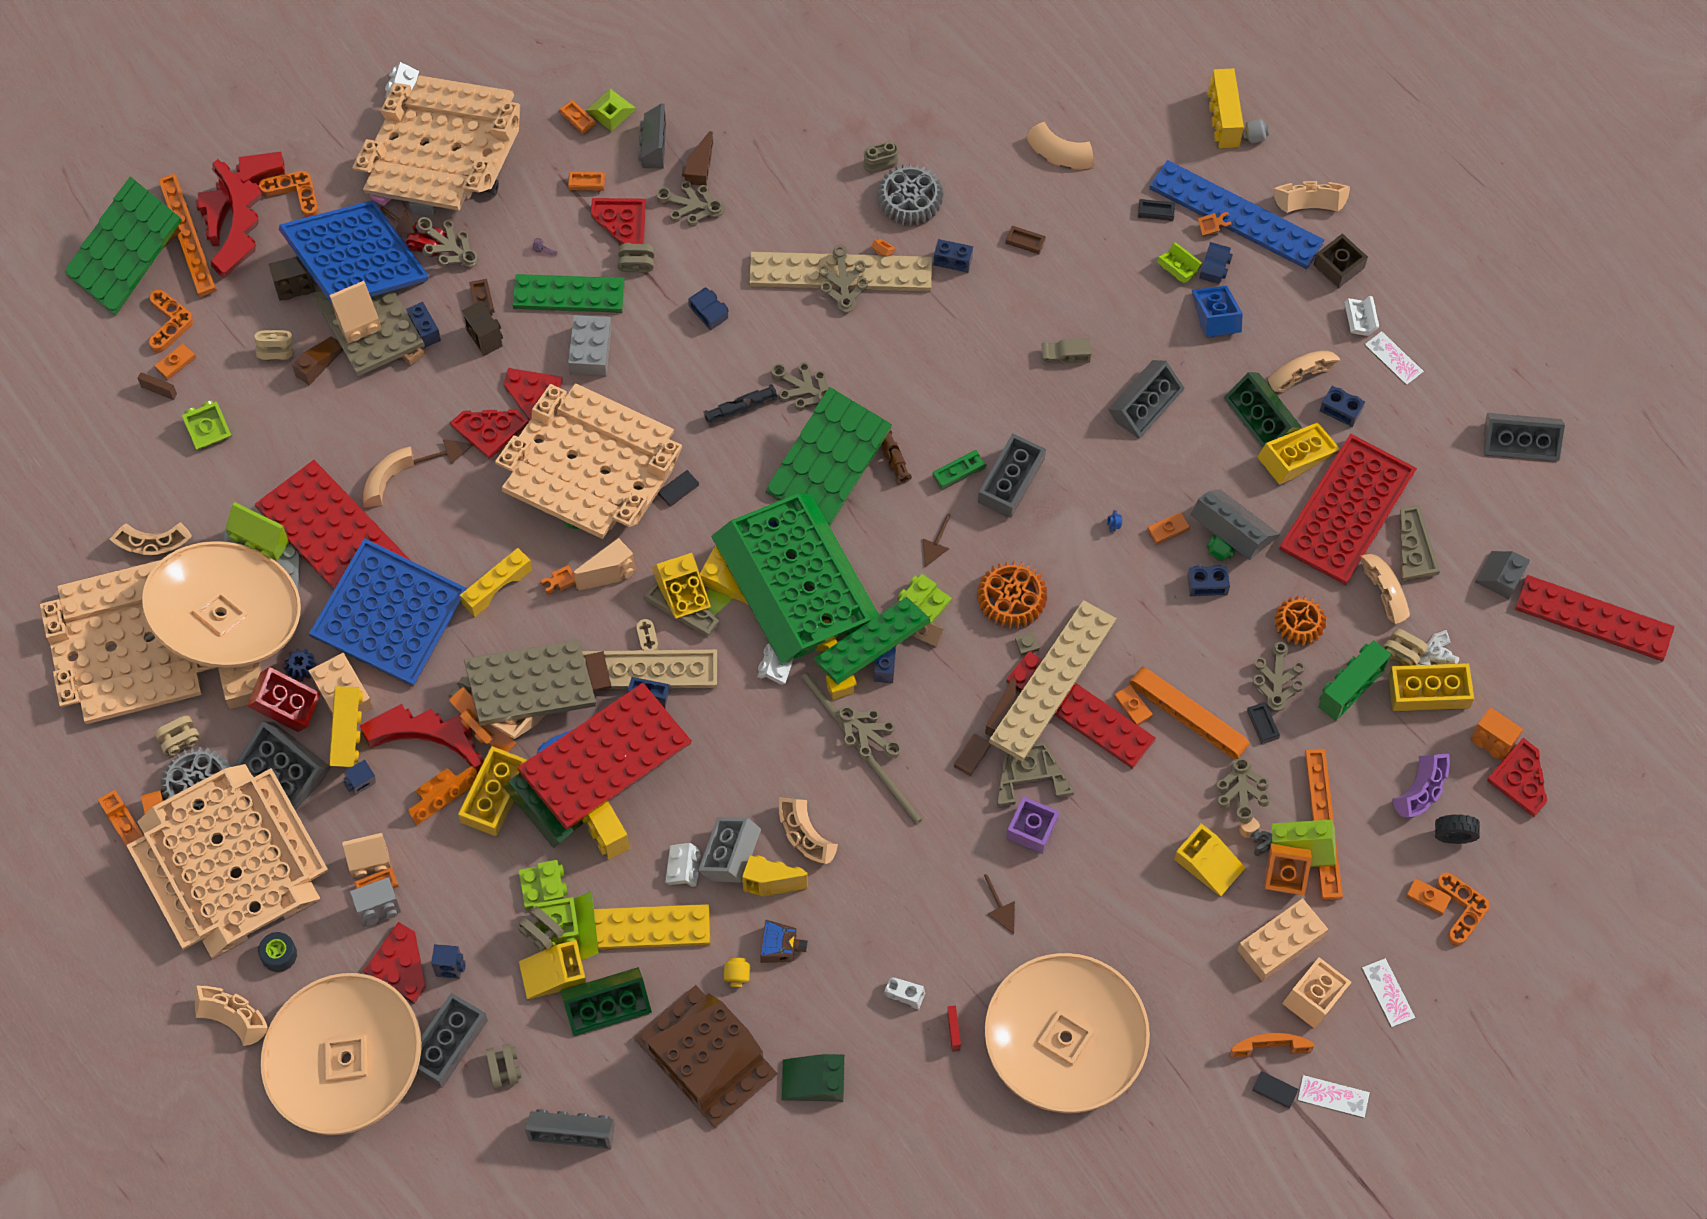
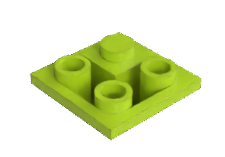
[586,89,636,132]

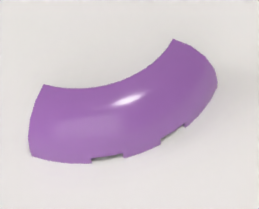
[1392,753,1450,818]

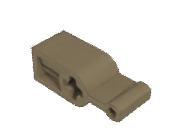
[1041,338,1091,363]

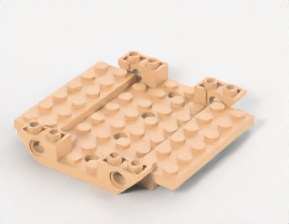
[352,75,520,211]
[495,383,682,539]
[40,560,215,724]
[127,764,328,959]

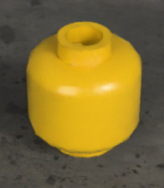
[723,958,750,987]

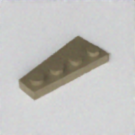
[1400,505,1440,581]
[644,582,719,638]

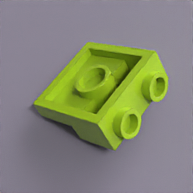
[182,401,232,450]
[898,573,952,623]
[519,860,568,910]
[533,897,580,947]

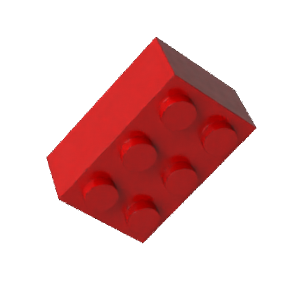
[247,667,321,732]

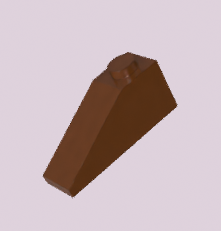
[682,131,713,186]
[292,336,343,386]
[985,678,1016,736]

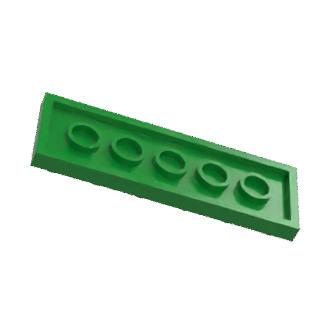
[513,274,625,313]
[814,597,931,685]

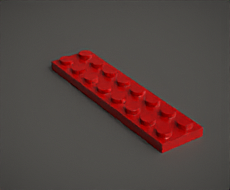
[1515,575,1675,662]
[1006,651,1156,769]

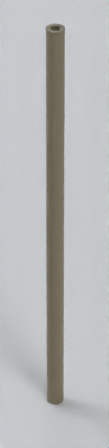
[801,672,922,824]

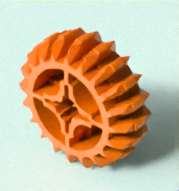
[1274,595,1327,646]

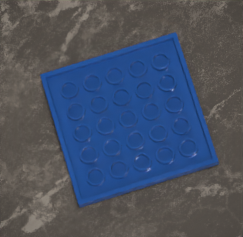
[278,200,429,304]
[309,538,467,687]

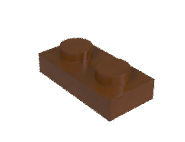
[469,279,495,313]

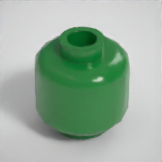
[1206,535,1235,561]

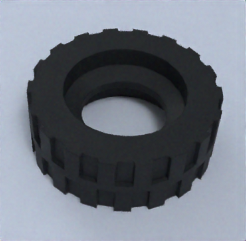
[1435,814,1480,844]

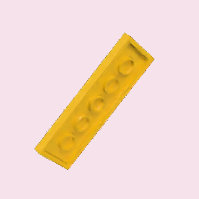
[594,904,710,950]

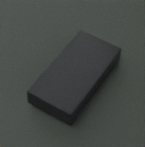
[1138,199,1175,221]
[658,470,699,507]
[1247,702,1280,744]
[1252,1071,1299,1109]

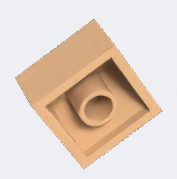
[342,833,391,879]

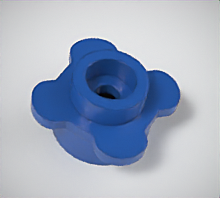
[1107,510,1122,532]

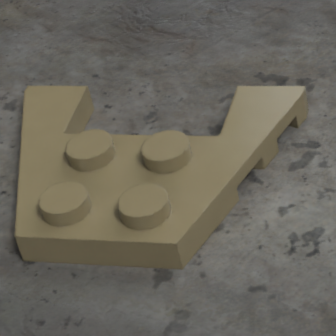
[997,742,1074,807]

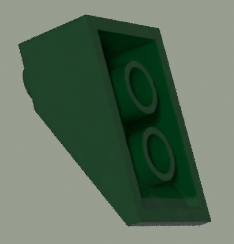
[782,1054,845,1102]

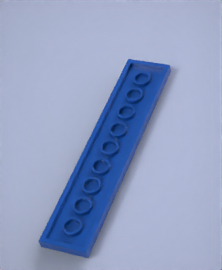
[1149,160,1325,269]

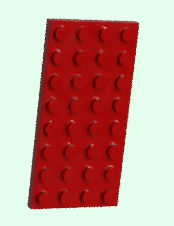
[1279,433,1417,585]
[255,460,411,590]
[517,683,692,830]

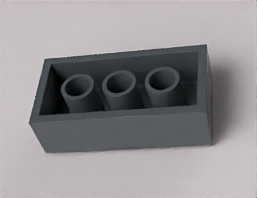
[978,433,1046,518]
[417,993,488,1088]

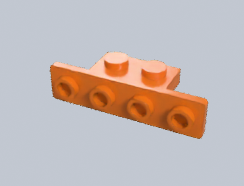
[449,687,516,752]
[408,766,478,825]

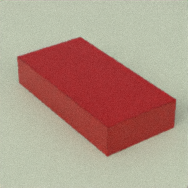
[947,1006,961,1052]

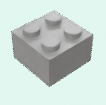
[350,877,401,926]

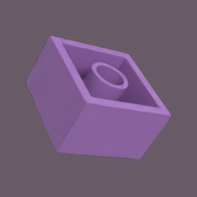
[1006,796,1060,854]

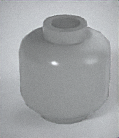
[1243,119,1269,144]

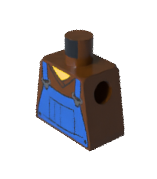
[760,920,808,963]

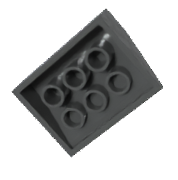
[1190,489,1280,560]
[233,721,331,810]

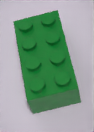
[1318,640,1392,721]

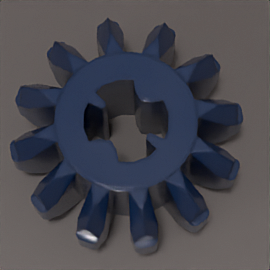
[283,648,317,682]

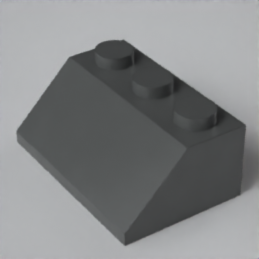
[638,103,666,168]

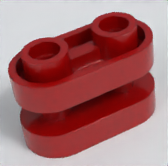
[405,222,447,257]

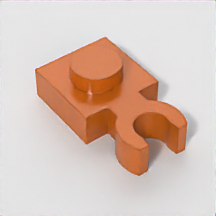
[1198,212,1232,236]
[541,565,576,594]

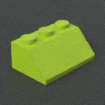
[225,502,289,561]
[1272,820,1336,867]

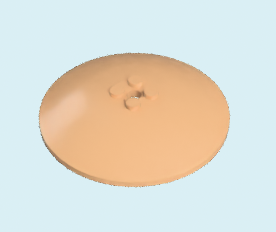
[142,542,301,668]
[985,953,1150,1113]
[261,973,421,1135]

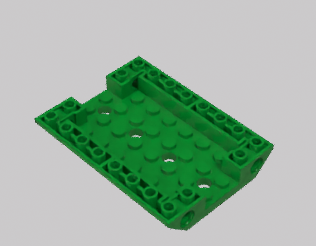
[711,493,879,665]

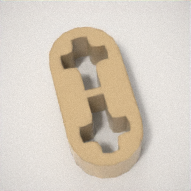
[637,619,658,650]

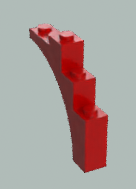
[196,151,285,247]
[211,159,262,279]
[360,704,484,773]

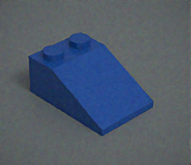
[1192,286,1243,337]

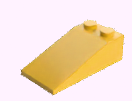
[1257,422,1340,485]
[700,545,748,604]

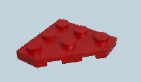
[591,198,646,244]
[504,368,563,421]
[450,409,529,460]
[1487,738,1547,817]
[363,922,426,1004]

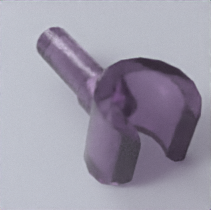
[533,238,557,256]

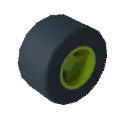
[258,932,297,972]

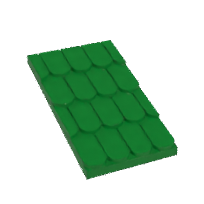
[65,176,182,316]
[766,387,892,526]

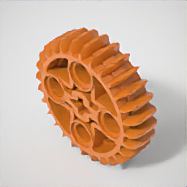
[977,561,1048,629]

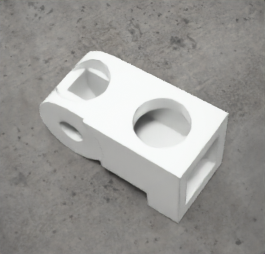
[884,977,925,1010]

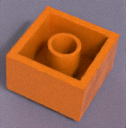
[1470,707,1523,761]
[1264,844,1312,896]

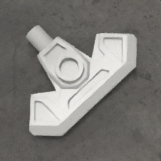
[1418,630,1459,665]

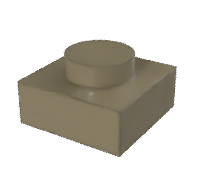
[1015,631,1039,656]

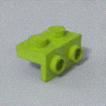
[1157,242,1202,283]

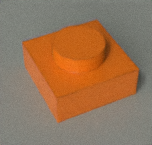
[871,239,896,256]

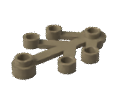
[656,181,724,227]
[416,217,478,267]
[819,245,868,313]
[771,362,828,411]
[1253,642,1305,711]
[836,706,901,760]
[1217,758,1270,824]

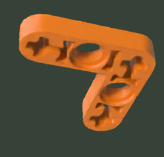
[259,171,319,217]
[149,290,194,353]
[1437,872,1490,946]

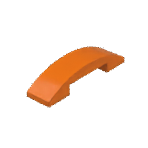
[97,789,144,852]
[1229,1033,1314,1058]

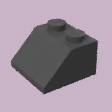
[1475,551,1530,600]

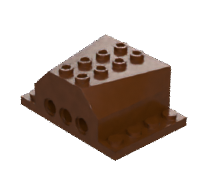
[634,985,777,1128]

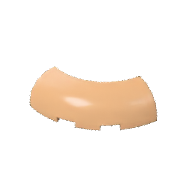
[1027,121,1094,170]
[1274,181,1350,213]
[1268,351,1340,393]
[363,446,414,509]
[110,522,192,555]
[1361,554,1410,624]
[779,797,838,864]
[195,986,268,1046]

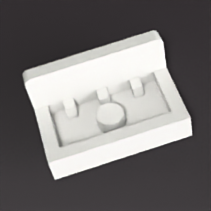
[385,62,419,98]
[1344,296,1379,336]
[757,643,793,685]
[665,843,701,887]

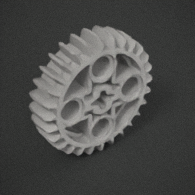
[877,164,943,226]
[160,747,231,810]

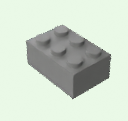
[568,315,612,376]
[698,817,761,882]

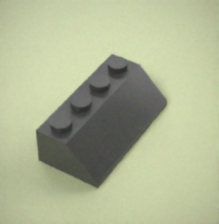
[1108,360,1185,438]
[1484,413,1565,461]
[525,1109,615,1149]

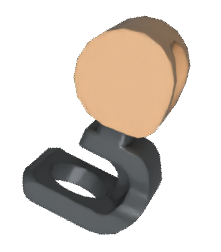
[1239,817,1272,856]

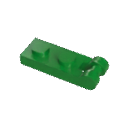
[932,450,987,489]

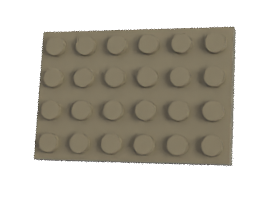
[313,290,425,376]
[464,640,596,726]

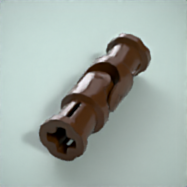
[882,430,912,484]

